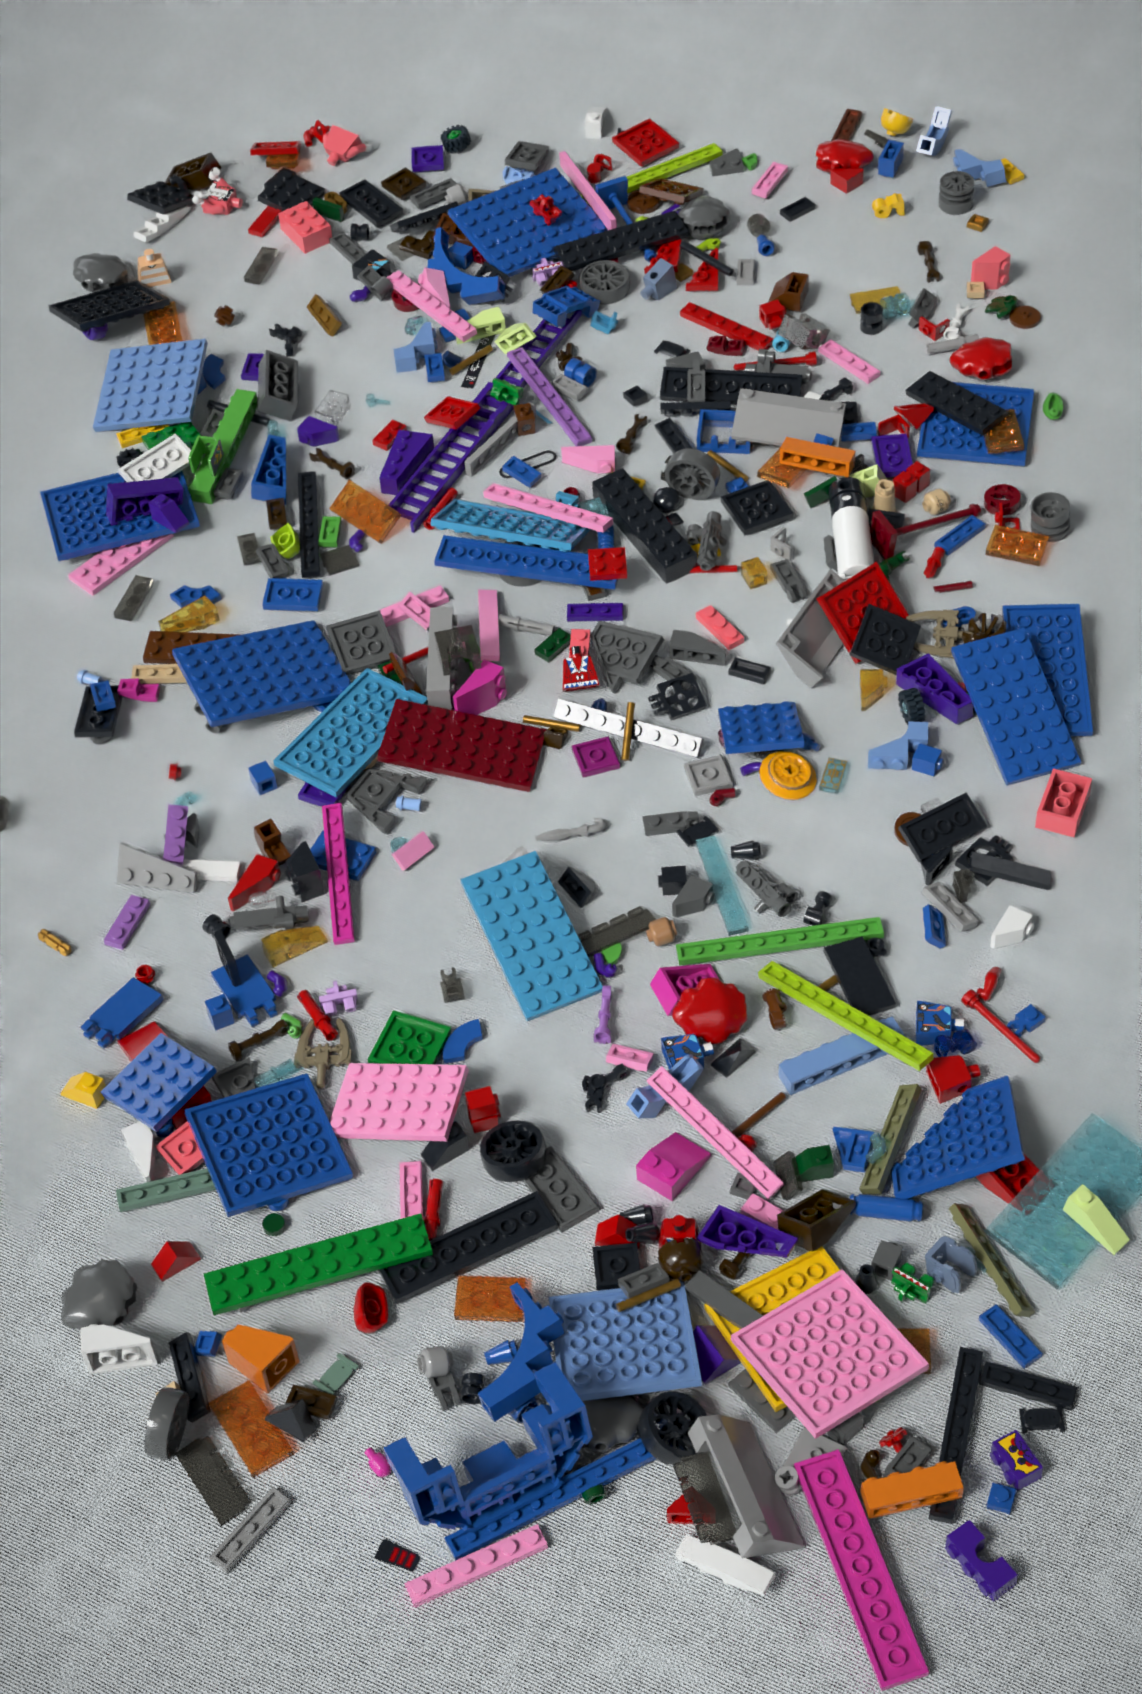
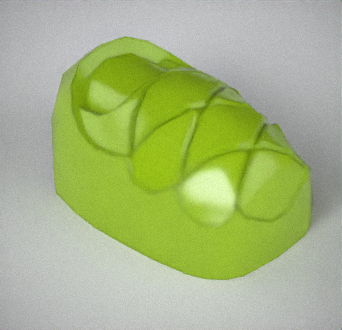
[270,523,300,559]

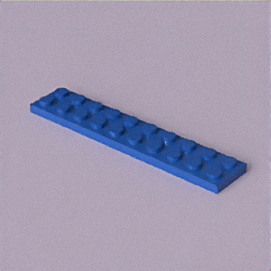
[434,535,618,590]

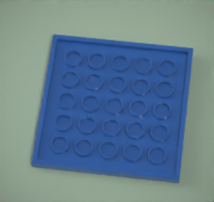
[917,382,1034,466]
[185,1073,353,1217]

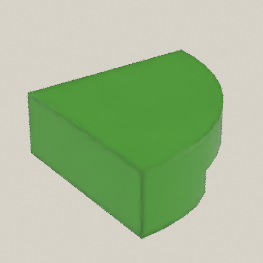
[742,153,757,171]
[601,942,622,965]

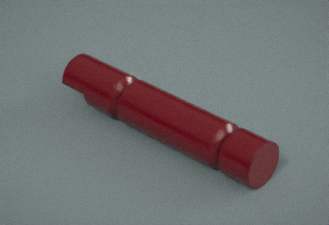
[933,581,973,593]

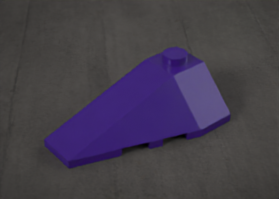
[697,1205,798,1258]

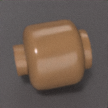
[646,917,677,947]

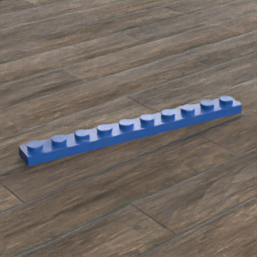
[444,1438,656,1561]

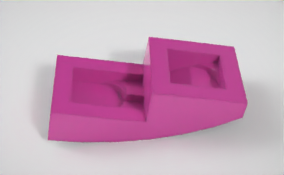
[117,678,160,702]

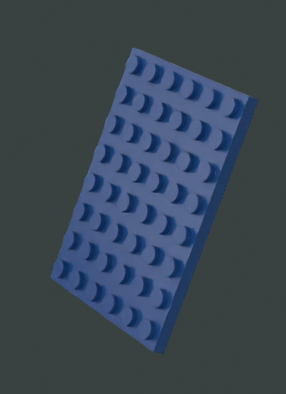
[448,167,608,277]
[40,471,200,562]
[172,620,351,727]

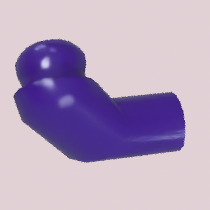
[350,286,371,302]
[740,762,762,776]
[593,953,617,978]
[267,970,288,997]

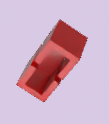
[893,461,931,503]
[465,1086,501,1134]

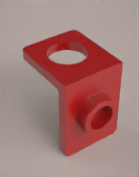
[312,120,331,143]
[919,316,950,341]
[878,414,910,439]
[995,502,1020,533]

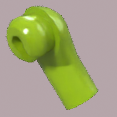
[696,238,721,252]

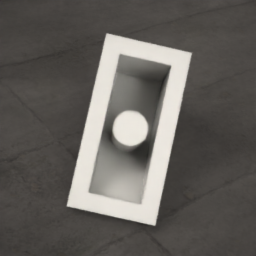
[990,905,1034,948]

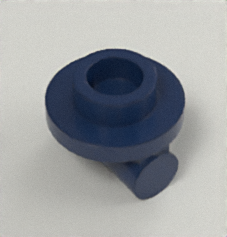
[442,351,462,368]
[591,698,607,711]

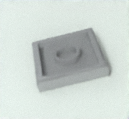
[684,755,733,796]

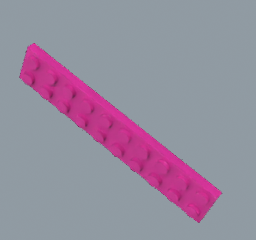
[794,1449,929,1691]

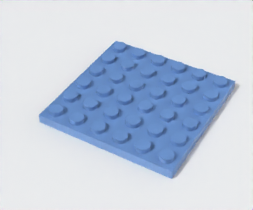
[93,339,208,432]
[548,1281,702,1401]

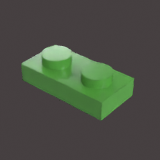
[319,516,341,547]

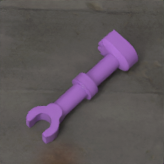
[594,985,612,1044]

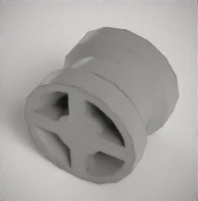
[775,1466,802,1495]

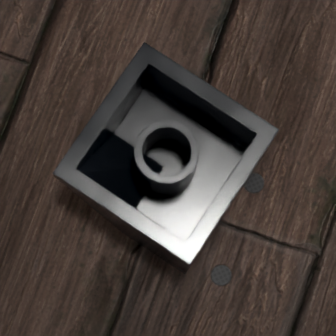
[285,841,324,902]

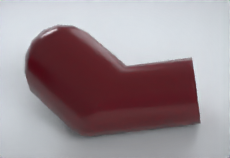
[709,788,735,806]

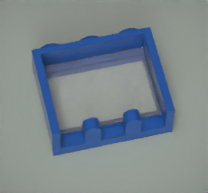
[697,409,751,454]

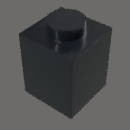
[658,866,687,895]

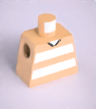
[138,249,171,287]

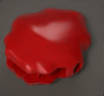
[816,139,874,173]
[949,337,1012,380]
[672,977,748,1044]

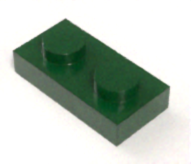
[534,628,571,663]

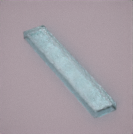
[696,836,749,936]

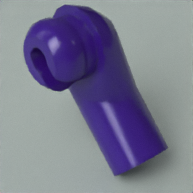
[349,529,365,552]

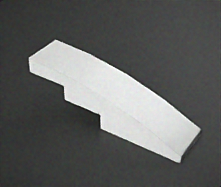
[134,206,190,242]
[674,1535,776,1596]

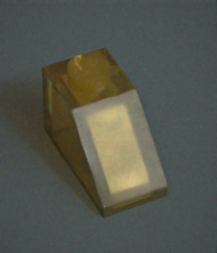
[859,669,888,711]

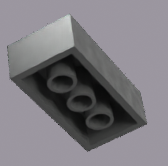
[257,350,298,421]

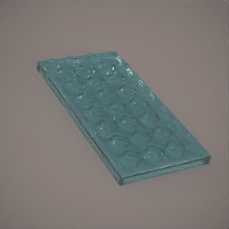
[985,1113,1142,1289]

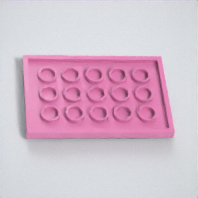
[330,1063,469,1141]

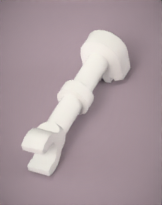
[944,304,969,340]

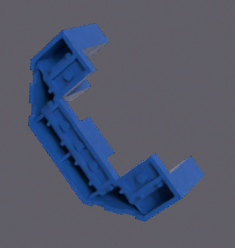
[383,1362,593,1533]

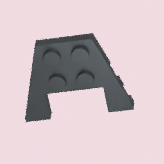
[346,768,428,834]

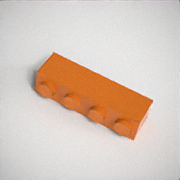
[779,437,856,477]
[860,1461,964,1519]

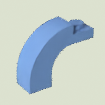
[916,106,952,156]

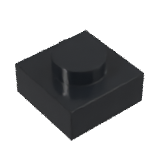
[623,385,648,407]

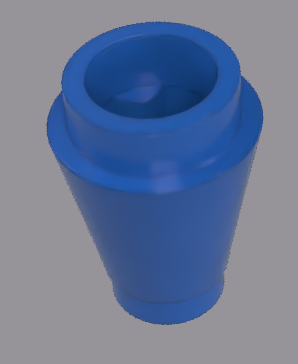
[757,235,774,256]
[484,1340,518,1365]

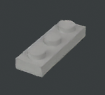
[922,882,978,932]

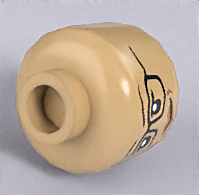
[922,488,951,515]

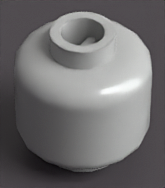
[445,184,468,206]
[417,1346,453,1378]

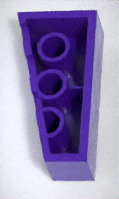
[379,430,434,495]
[106,477,183,526]
[896,653,974,724]

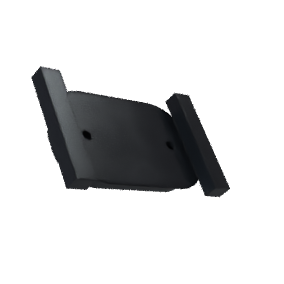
[654,340,690,357]
[676,816,719,847]
[1019,1407,1065,1434]

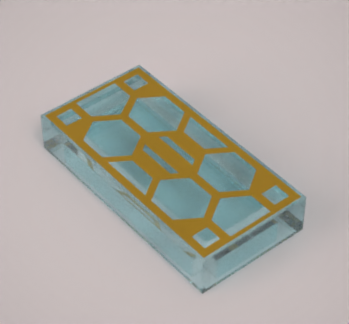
[819,757,848,794]

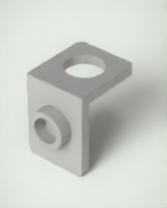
[771,527,792,561]

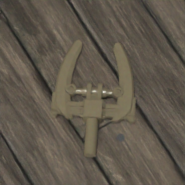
[906,610,974,659]
[293,1018,352,1089]

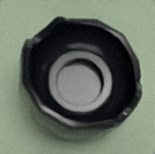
[653,487,680,513]

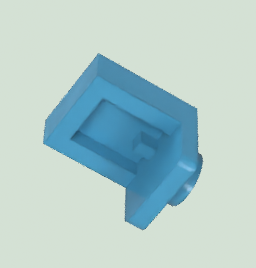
[590,311,618,334]
[556,491,580,508]

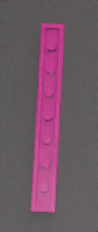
[322,803,355,945]

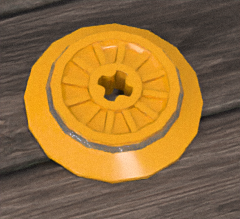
[759,751,817,800]

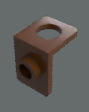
[513,403,535,436]

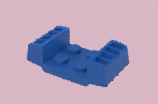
[532,286,601,327]

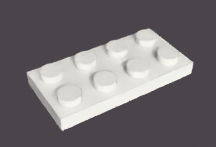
[118,434,191,482]

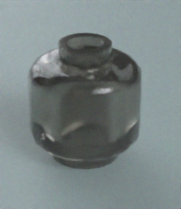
[747,214,770,237]

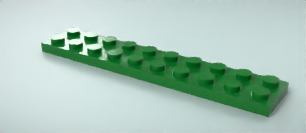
[203,1213,433,1316]

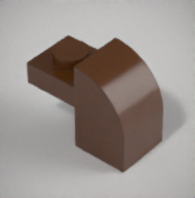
[254,818,291,866]

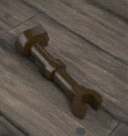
[917,241,940,283]
[616,414,647,455]
[309,448,355,479]
[228,1019,288,1062]
[719,1252,752,1280]

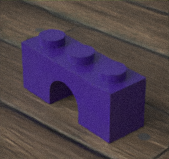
[945,1520,1018,1602]

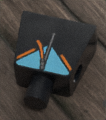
[352,249,392,281]

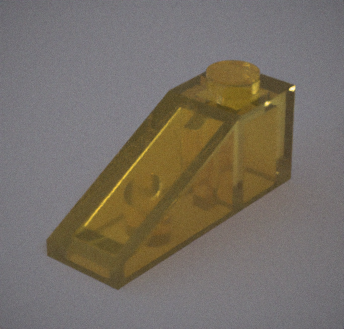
[158,596,220,632]
[261,926,328,968]

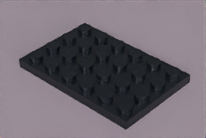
[48,280,170,332]

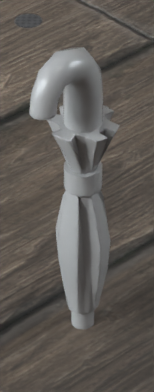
[535,818,605,841]

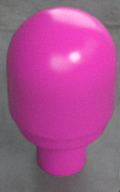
[364,1447,392,1477]

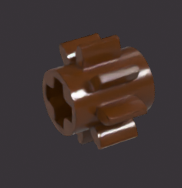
[214,305,235,326]

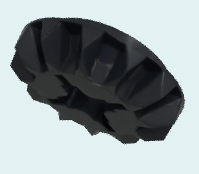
[116,447,143,467]

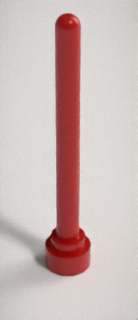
[733,351,817,371]
[961,989,1040,1063]

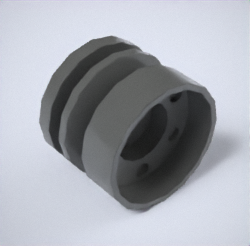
[938,171,974,215]
[1031,492,1070,542]

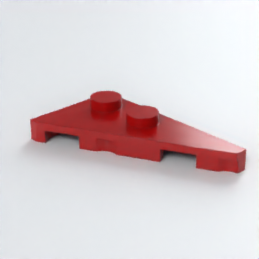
[686,248,718,291]

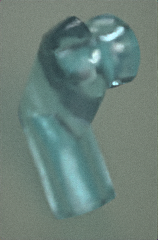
[404,315,423,336]
[172,791,197,806]
[865,1132,887,1164]

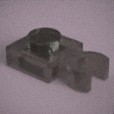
[440,967,465,1003]

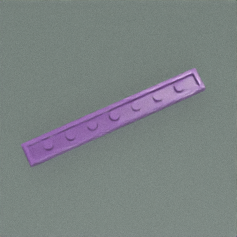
[507,347,592,446]

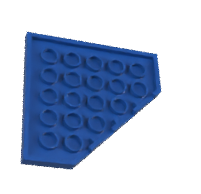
[891,1075,1025,1199]

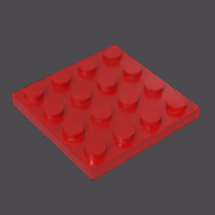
[816,561,909,664]

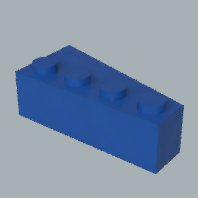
[251,435,286,505]

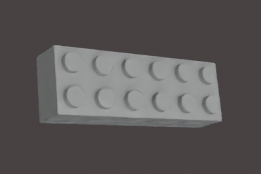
[426,607,459,710]

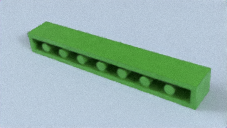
[188,389,258,504]

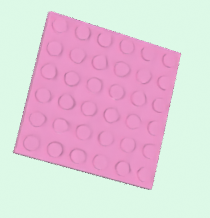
[731,1269,929,1439]

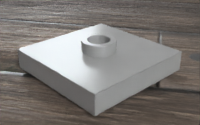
[784,1428,847,1467]

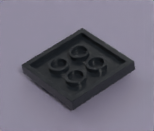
[258,170,325,212]
[127,181,194,215]
[721,480,794,536]
[849,604,921,675]

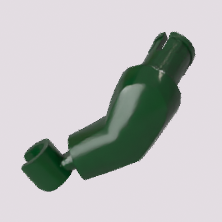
[878,551,910,585]

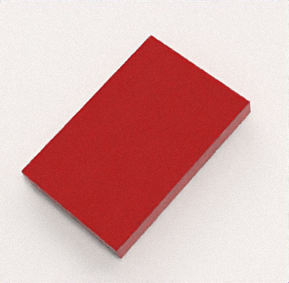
[250,141,301,156]
[424,396,481,430]

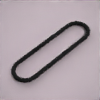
[499,450,556,478]

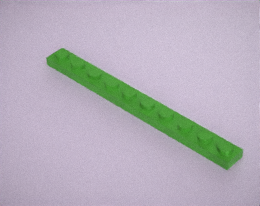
[676,917,884,966]

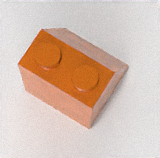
[222,1324,300,1394]

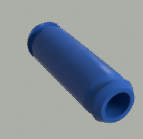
[850,1194,923,1222]

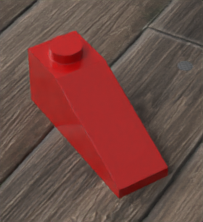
[228,854,281,911]

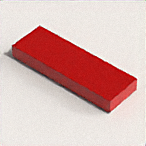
[248,206,281,238]

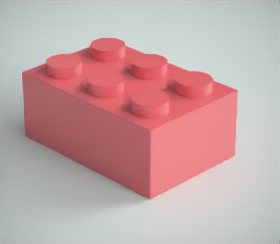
[278,201,332,254]
[1035,769,1092,838]

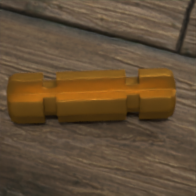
[37,929,72,956]

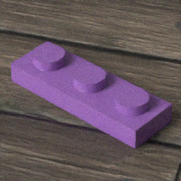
[163,804,188,865]
[104,895,150,950]

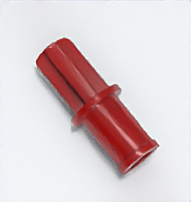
[923,547,945,579]

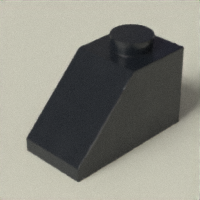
[421,1121,469,1171]

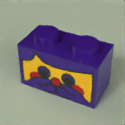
[990,1430,1043,1491]

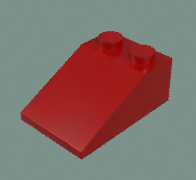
[976,1154,1054,1216]

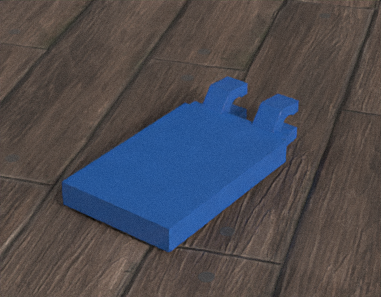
[211,954,278,1027]
[81,977,164,1048]

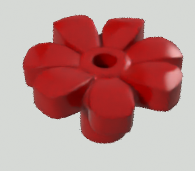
[878,1427,908,1453]

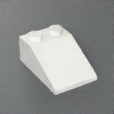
[81,1324,158,1374]

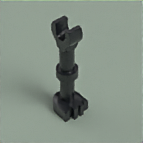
[819,377,853,401]

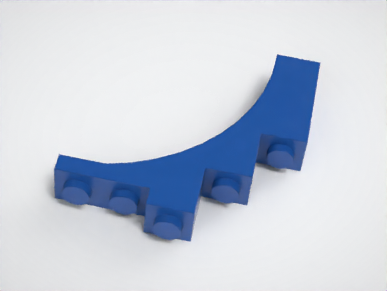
[426,227,505,305]
[478,1282,564,1422]

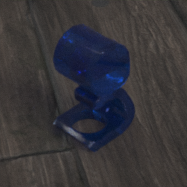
[933,1029,977,1057]

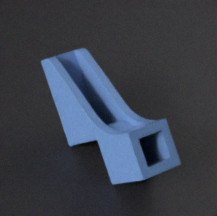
[953,149,1006,187]
[393,322,438,373]
[868,721,928,770]
[626,1054,704,1119]

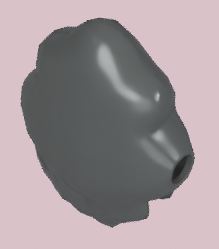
[678,195,730,238]
[73,253,128,292]
[61,1260,138,1329]
[582,1395,644,1452]

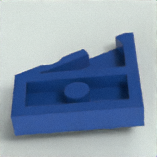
[833,1127,875,1173]

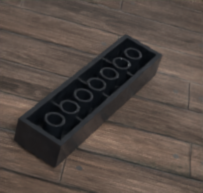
[592,468,698,584]

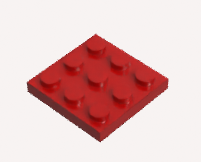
[612,118,679,167]

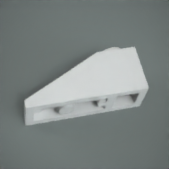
[585,107,607,139]
[121,1121,157,1182]

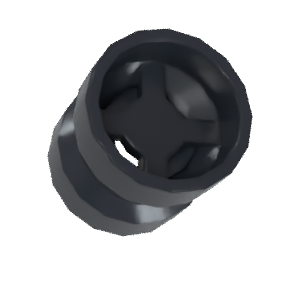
[350,223,369,240]
[202,914,231,939]
[460,1373,485,1405]

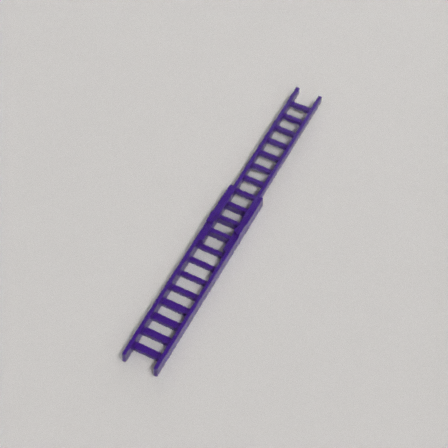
[382,309,582,533]

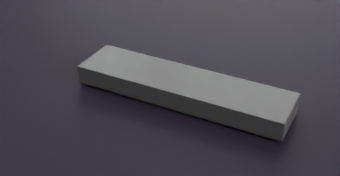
[209,1486,292,1574]

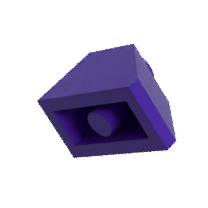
[297,416,340,447]
[148,493,189,533]

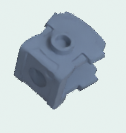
[925,1236,977,1293]

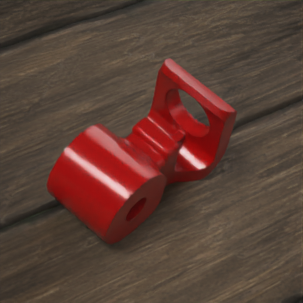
[587,154,612,183]

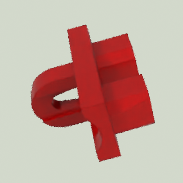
[529,195,562,225]

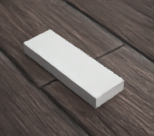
[182,859,241,882]

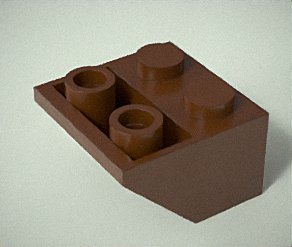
[768,272,809,312]

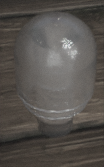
[248,891,276,909]

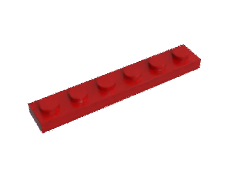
[680,302,774,351]

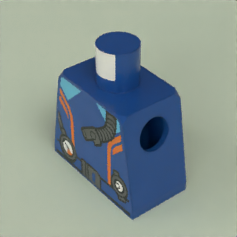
[916,1001,964,1046]
[661,1034,714,1070]

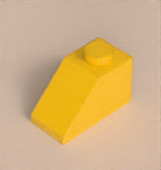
[60,1072,106,1109]

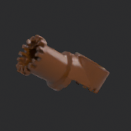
[762,988,787,1030]

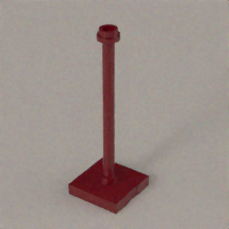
[870,503,981,560]

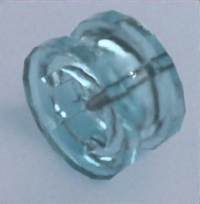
[390,837,408,853]

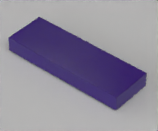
[567,603,623,622]

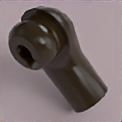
[556,343,575,362]
[860,1449,881,1479]

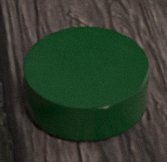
[262,1213,285,1236]
[582,1485,607,1505]

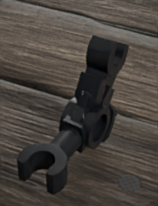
[269,324,302,357]
[582,1063,628,1113]

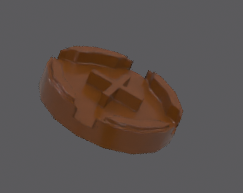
[627,190,660,214]

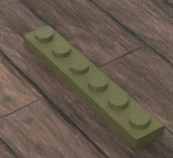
[859,1084,922,1194]
[949,1203,1035,1317]

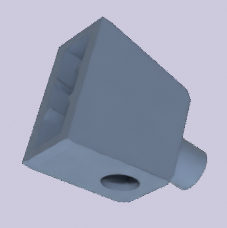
[640,258,677,300]

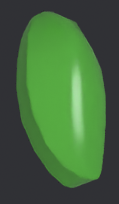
[1043,392,1063,420]

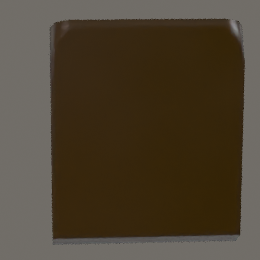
[543,727,568,749]

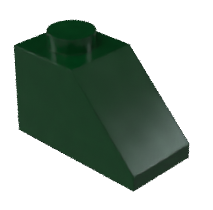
[786,1145,834,1184]

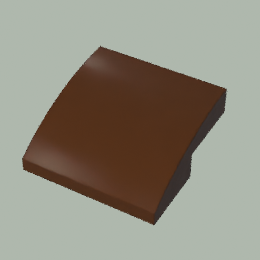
[389,652,423,695]

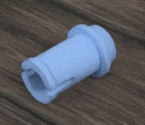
[77,670,103,685]
[396,795,421,812]

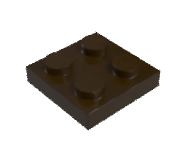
[381,167,426,200]

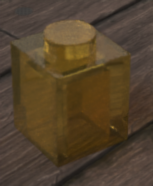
[741,557,767,590]

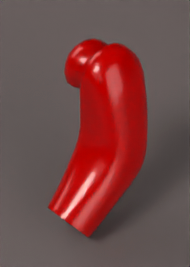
[976,967,1001,1001]

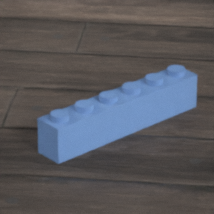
[778,1016,905,1096]

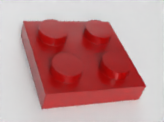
[588,547,627,581]

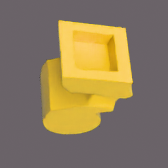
[872,193,905,218]

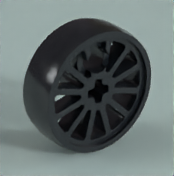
[480,1121,547,1182]
[638,1391,707,1465]

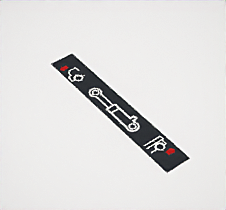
[461,335,495,389]

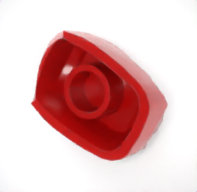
[353,1282,388,1334]

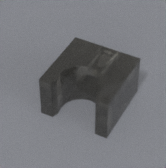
[777,313,830,350]
[434,625,481,676]

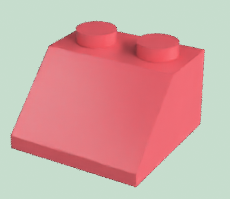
[971,246,1011,290]

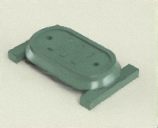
[313,1353,359,1395]

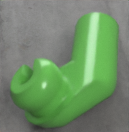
[281,1013,302,1038]

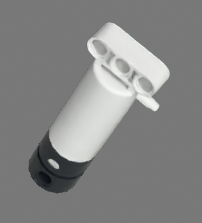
[828,477,874,581]

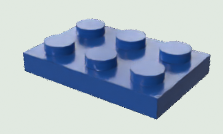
[262,578,323,611]
[310,830,376,881]

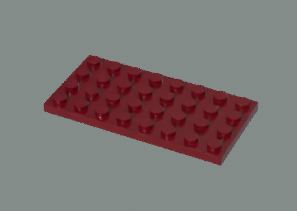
[377,699,547,792]

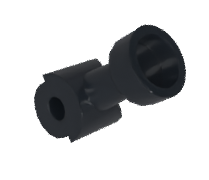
[803,891,832,926]

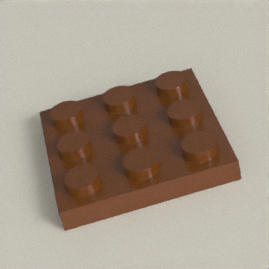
[639,178,704,205]

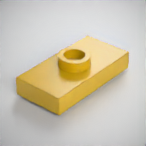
[1001,158,1024,185]

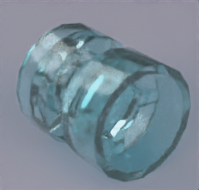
[880,292,911,320]

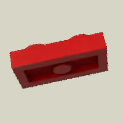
[372,419,407,451]

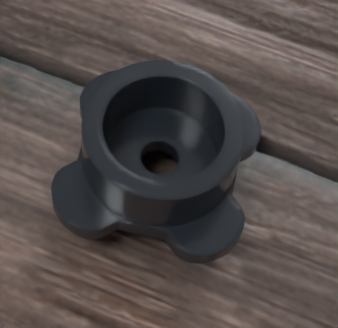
[866,937,887,958]

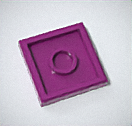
[571,736,620,778]

